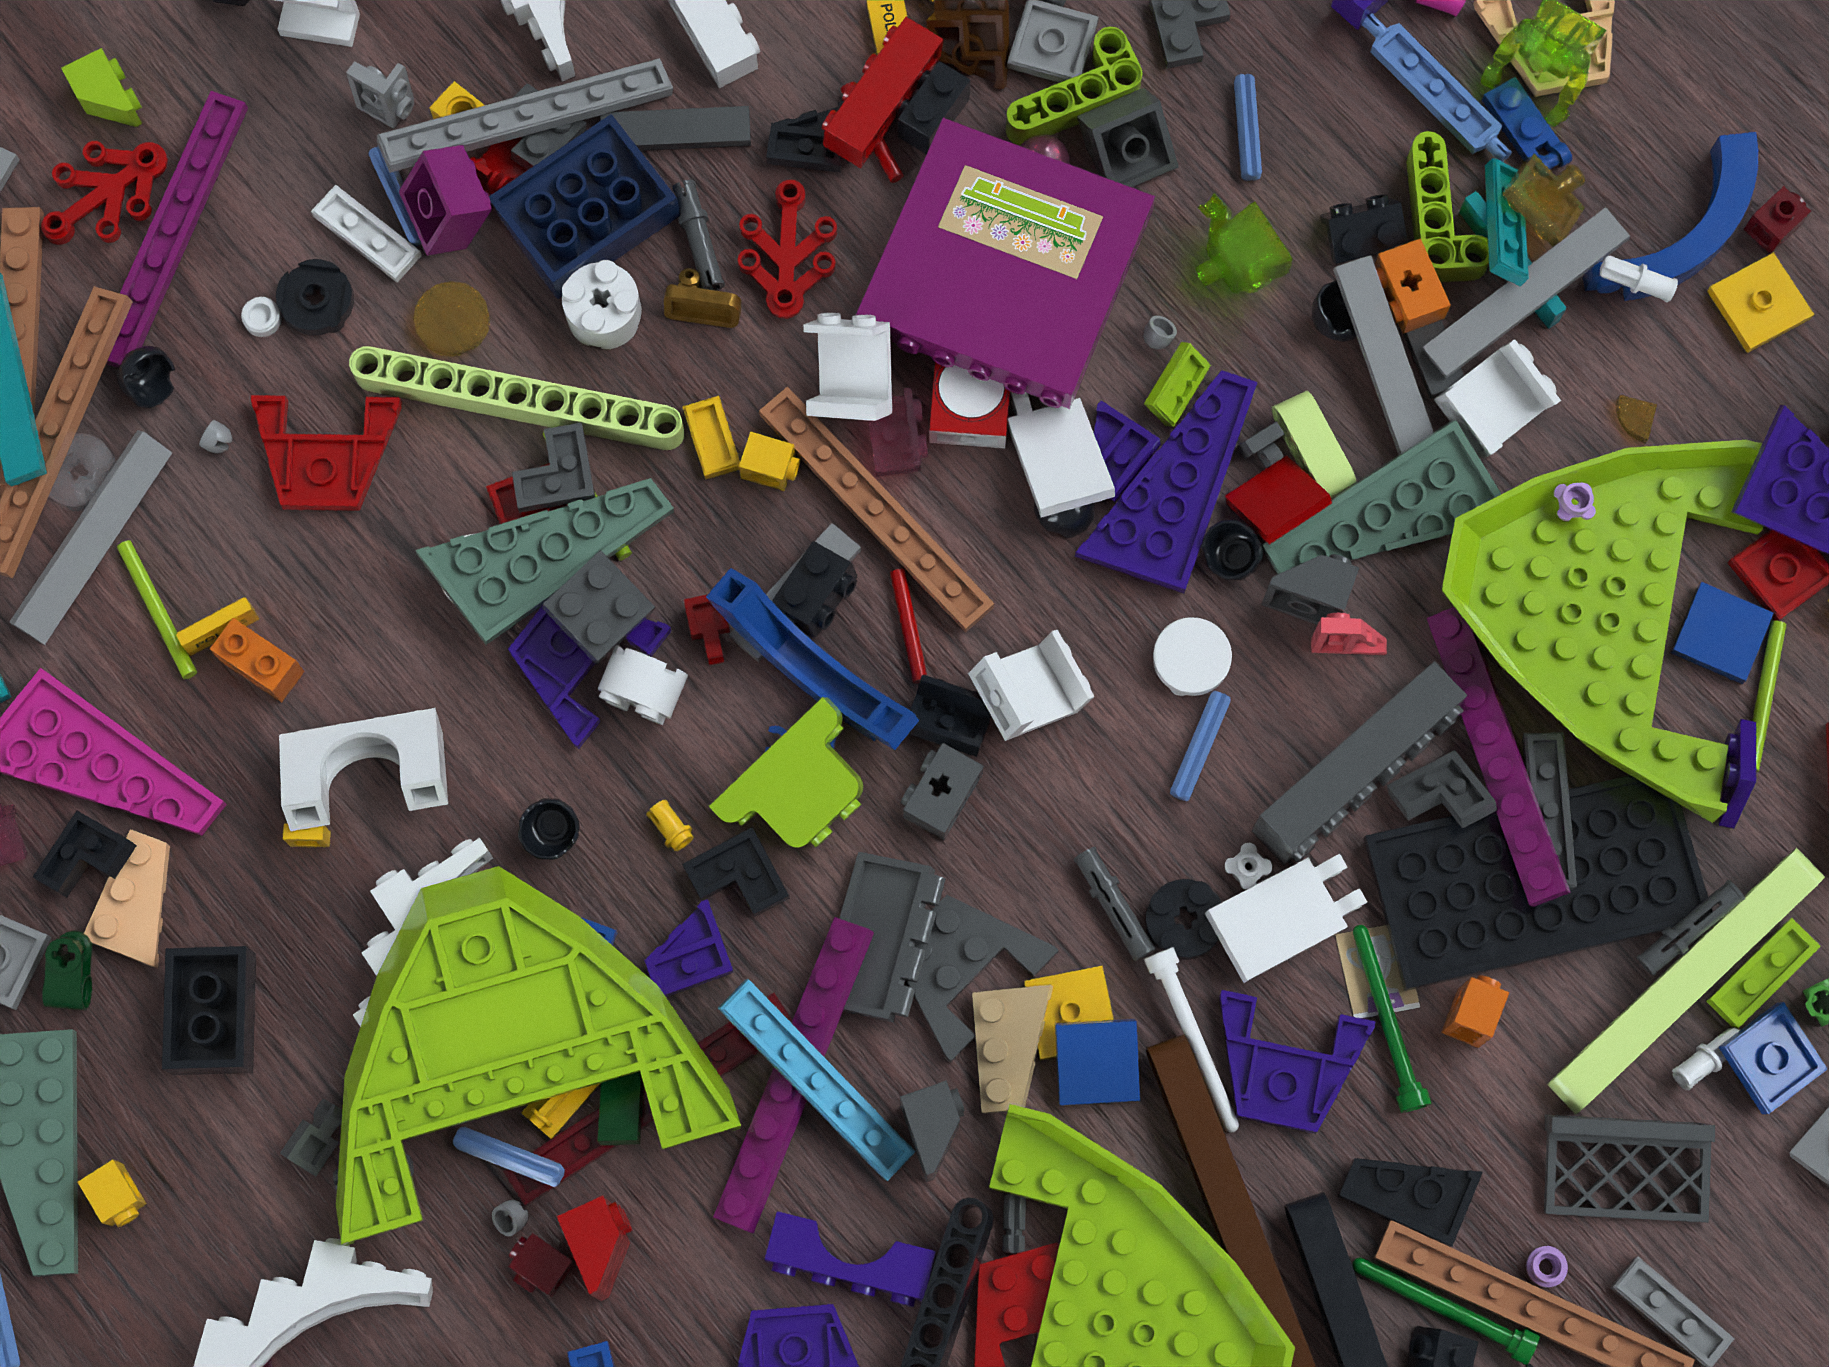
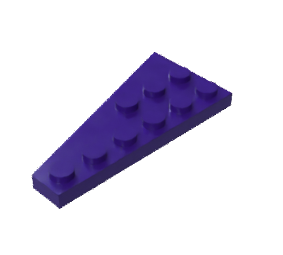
[1075,370,1257,594]
[1731,405,1829,555]

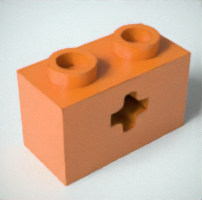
[1374,238,1451,334]
[210,618,305,703]
[1441,975,1510,1048]

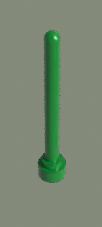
[1353,925,1432,1113]
[1352,1257,1540,1366]

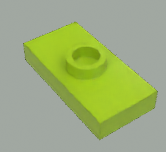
[1144,342,1211,427]

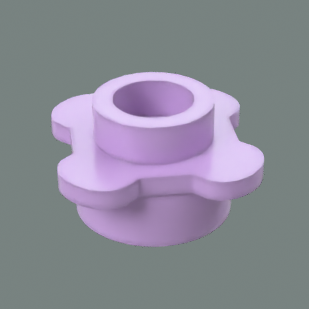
[1554,482,1596,521]

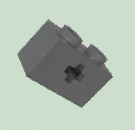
[900,743,984,840]

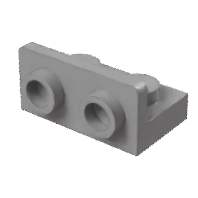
[346,61,414,129]

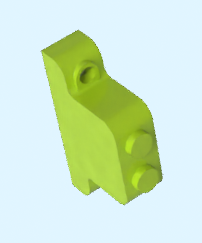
[709,697,863,848]

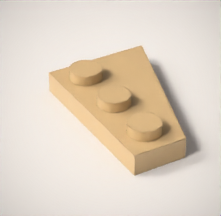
[972,985,1053,1114]

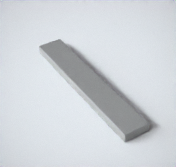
[1423,207,1630,379]
[1333,255,1434,455]
[9,430,172,645]

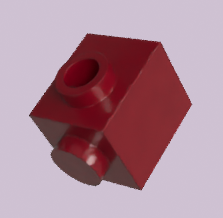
[1743,186,1811,254]
[508,1233,576,1297]

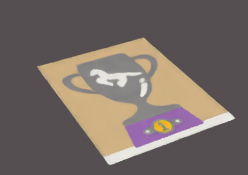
[1335,925,1420,1018]

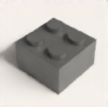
[543,550,655,665]

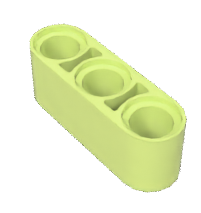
[1271,391,1357,498]

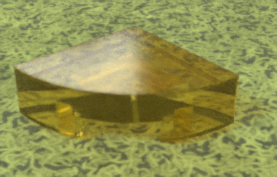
[1616,395,1657,444]

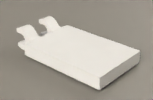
[1007,391,1115,517]
[1205,854,1367,983]

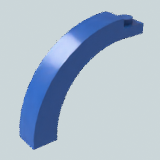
[1583,132,1758,301]
[706,568,919,750]

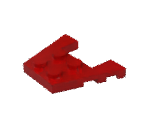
[251,395,402,511]
[974,1242,1059,1367]

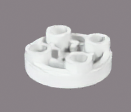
[1153,617,1232,696]

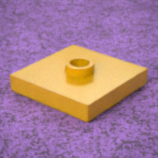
[1707,252,1815,353]
[1024,966,1114,1061]

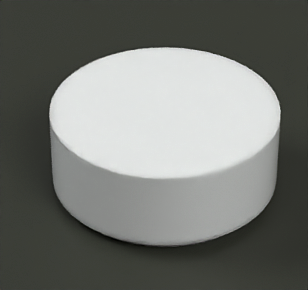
[241,297,282,337]

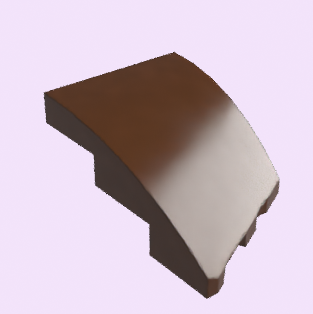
[927,0,1009,89]

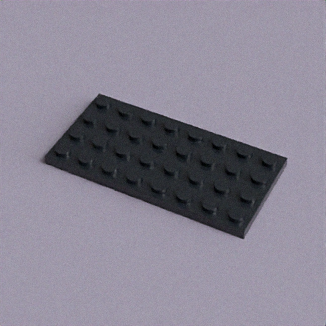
[1364,775,1713,991]

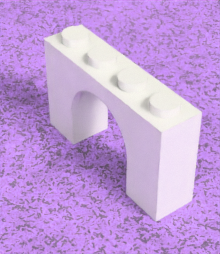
[279,708,448,831]

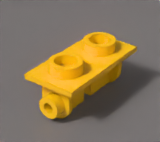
[521,1083,601,1139]

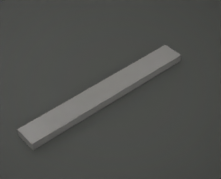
[377,58,673,173]

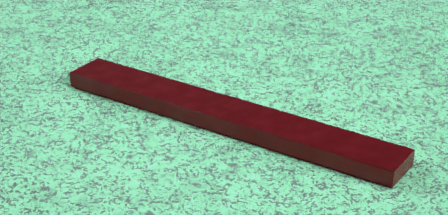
[503,993,793,1206]

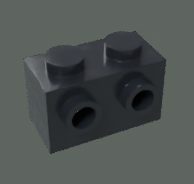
[896,61,970,155]

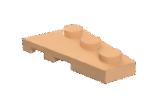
[84,829,170,969]

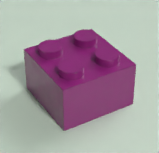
[399,145,492,256]

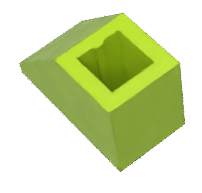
[61,48,142,127]

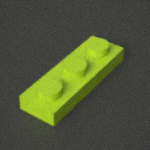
[1706,918,1821,1029]

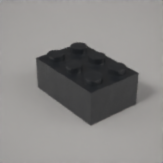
[162,946,256,1075]

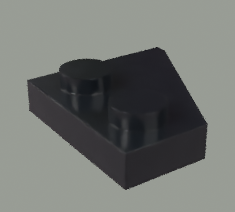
[766,101,844,173]

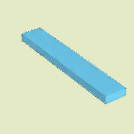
[718,979,915,1181]

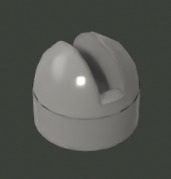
[1143,316,1177,349]
[199,420,232,453]
[492,1200,528,1236]

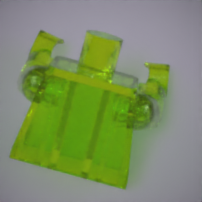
[1481,0,1607,127]
[1196,193,1293,293]

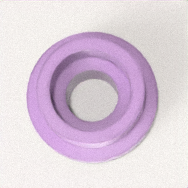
[1526,1246,1568,1288]

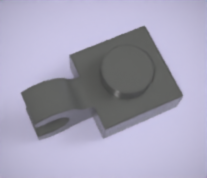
[280,1099,342,1177]

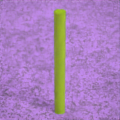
[117,540,197,679]
[1752,621,1787,772]

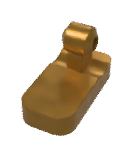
[664,268,741,328]

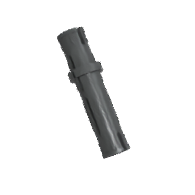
[672,180,725,290]
[1073,847,1156,962]
[1636,880,1745,976]

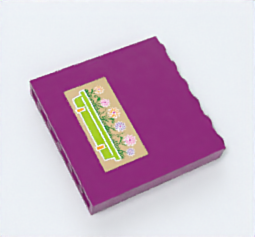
[856,118,1155,409]

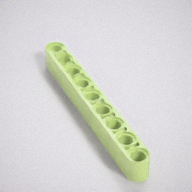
[349,346,684,450]
[1547,848,1825,1114]

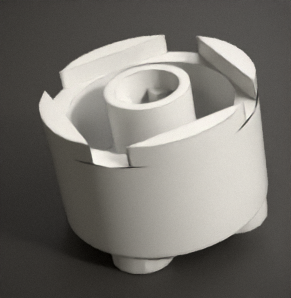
[562,260,642,349]
[598,645,688,725]

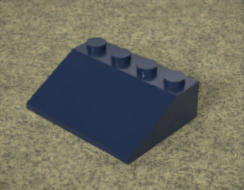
[489,114,680,299]

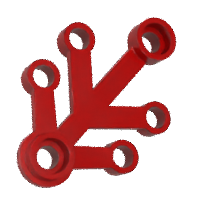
[41,141,168,245]
[737,180,837,319]

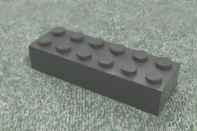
[1252,661,1467,866]

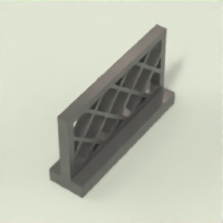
[1544,1114,1715,1223]

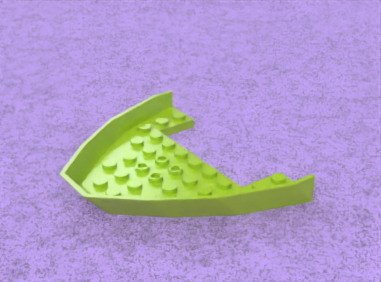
[1442,440,1763,823]
[336,866,741,1246]
[989,1104,1295,1367]

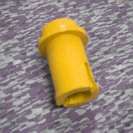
[646,799,694,851]

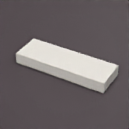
[311,185,422,283]

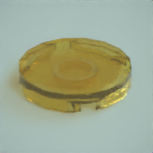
[413,281,491,357]

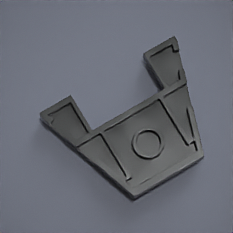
[906,895,1059,1063]

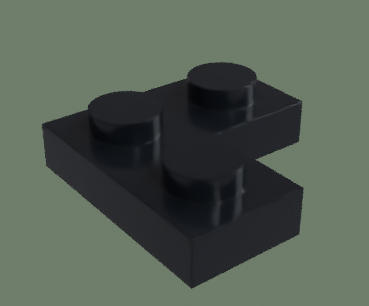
[33,810,137,898]
[682,827,790,917]

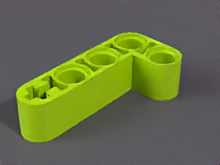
[1005,27,1143,145]
[1407,131,1489,282]

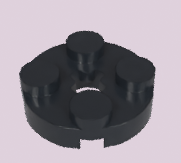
[276,259,354,335]
[1145,879,1222,960]

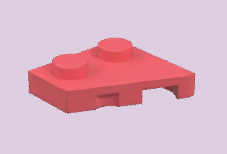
[1311,612,1387,655]

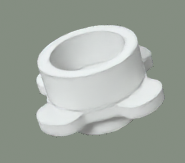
[1225,843,1272,890]

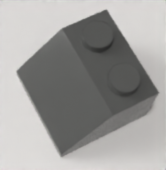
[1077,88,1179,187]
[1261,554,1359,625]
[900,1080,965,1182]

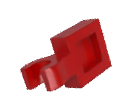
[684,594,730,666]

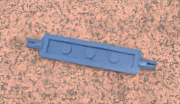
[1362,13,1512,162]

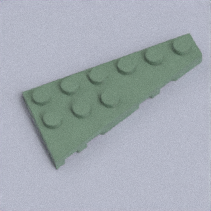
[1261,420,1501,574]
[416,478,674,645]
[0,1029,78,1277]

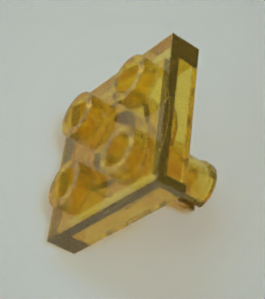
[1502,153,1585,247]

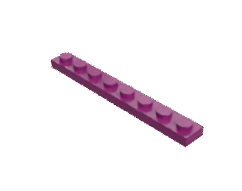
[106,91,248,368]
[1427,607,1571,907]
[713,917,874,1234]

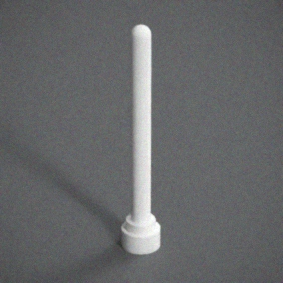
[1144,947,1239,1133]

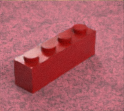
[822,16,943,169]

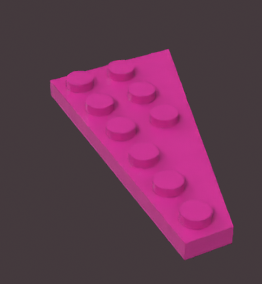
[0,668,227,836]

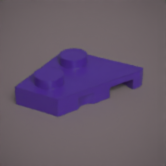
[1093,401,1161,502]
[1719,719,1756,829]
[644,899,734,997]

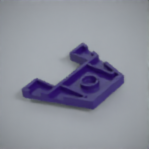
[508,605,672,749]
[1219,990,1376,1134]
[738,1304,859,1367]

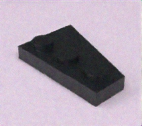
[1337,1158,1483,1247]

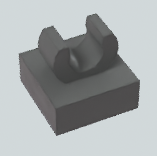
[1237,421,1284,468]

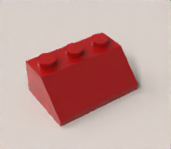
[557,1196,633,1301]

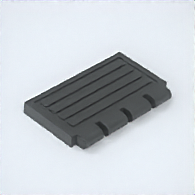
[839,852,946,1023]

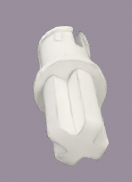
[1600,256,1678,302]
[1672,1027,1739,1091]

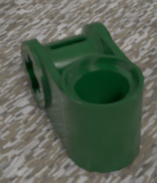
[42,930,93,1010]

